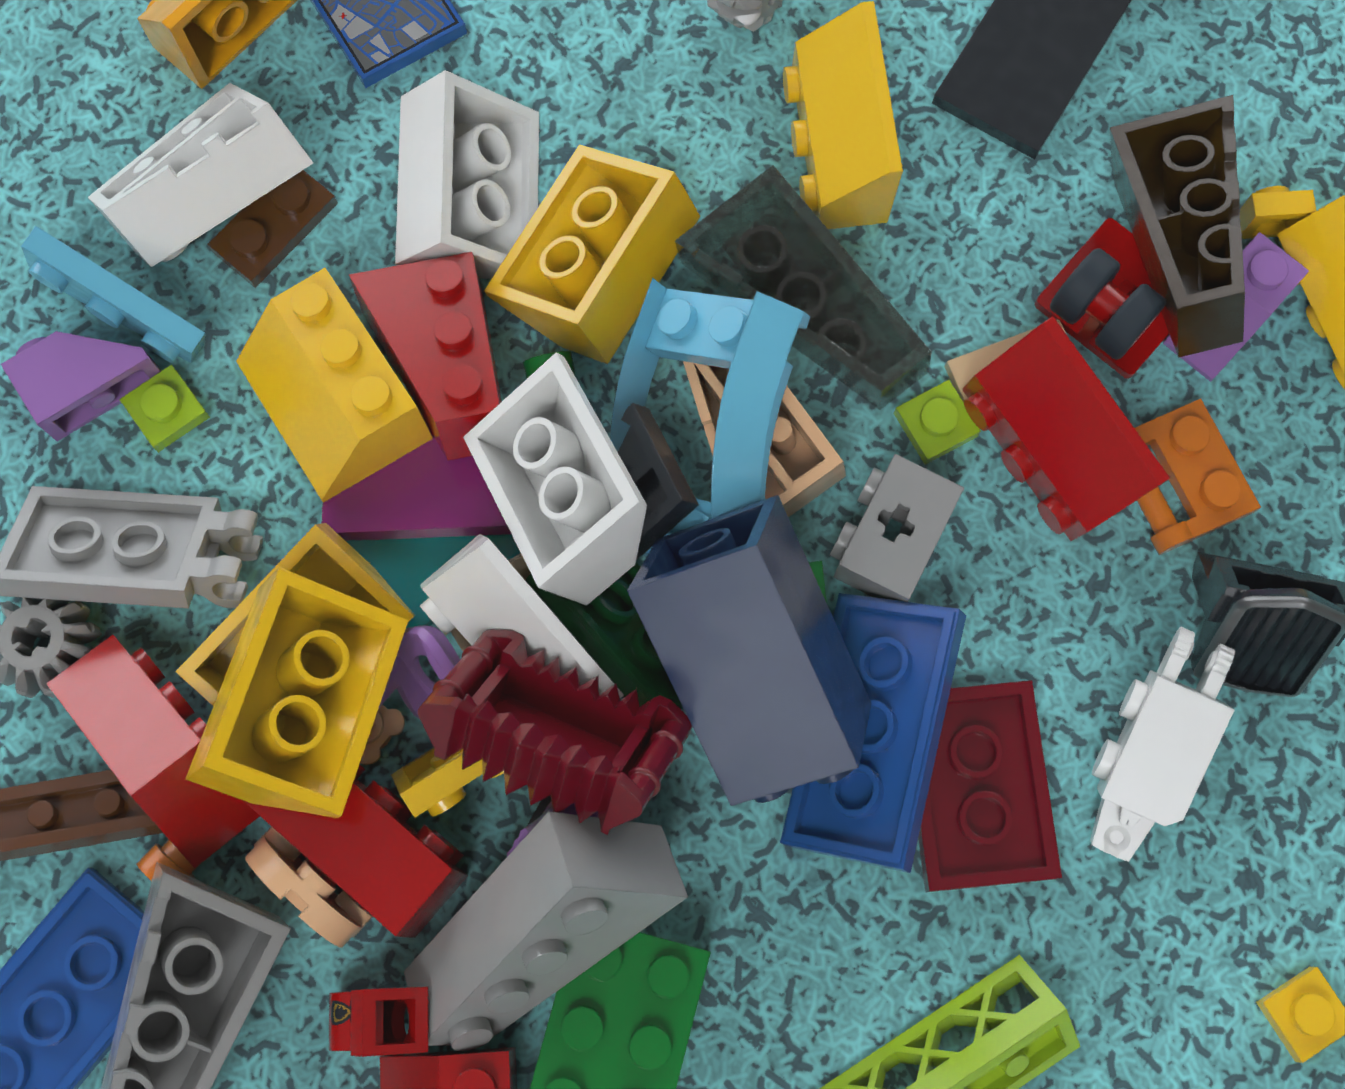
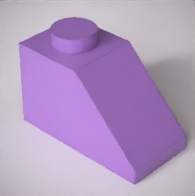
[1163,232,1309,382]
[0,331,161,442]

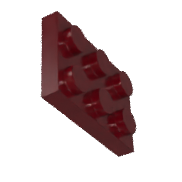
[918,680,1062,893]

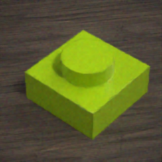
[119,364,210,453]
[893,380,981,465]

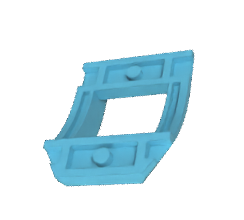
[610,278,810,557]

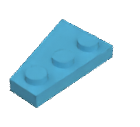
[21,226,205,363]

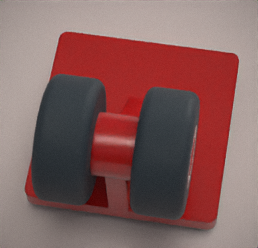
[1035,218,1169,379]

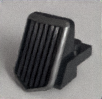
[1191,552,1345,697]

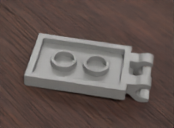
[0,486,263,608]

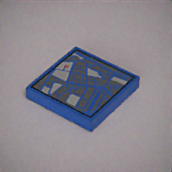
[310,0,467,88]

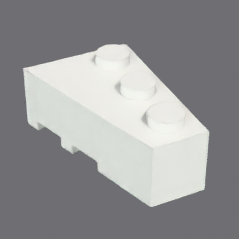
[88,83,313,267]

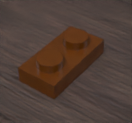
[207,170,338,288]

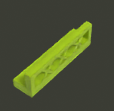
[819,954,1081,1089]

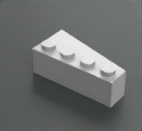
[404,811,688,1051]
[101,862,291,1089]

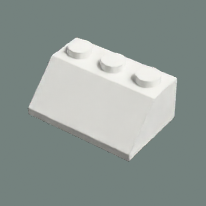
[395,70,539,279]
[463,352,647,606]
[420,534,624,698]

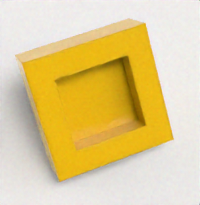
[1240,186,1317,239]
[1256,967,1345,1063]

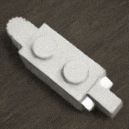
[1090,627,1235,862]

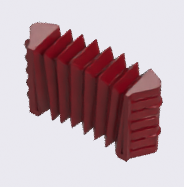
[418,629,693,835]

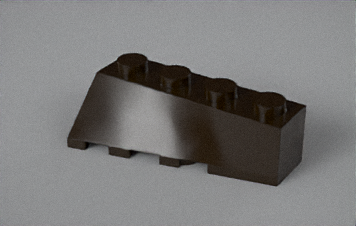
[1110,94,1245,358]

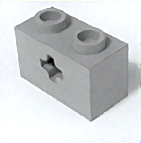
[830,454,964,602]

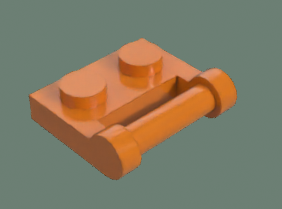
[1135,398,1261,555]

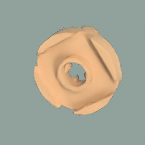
[245,826,373,948]

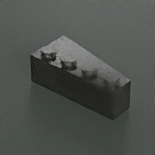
[675,165,932,410]

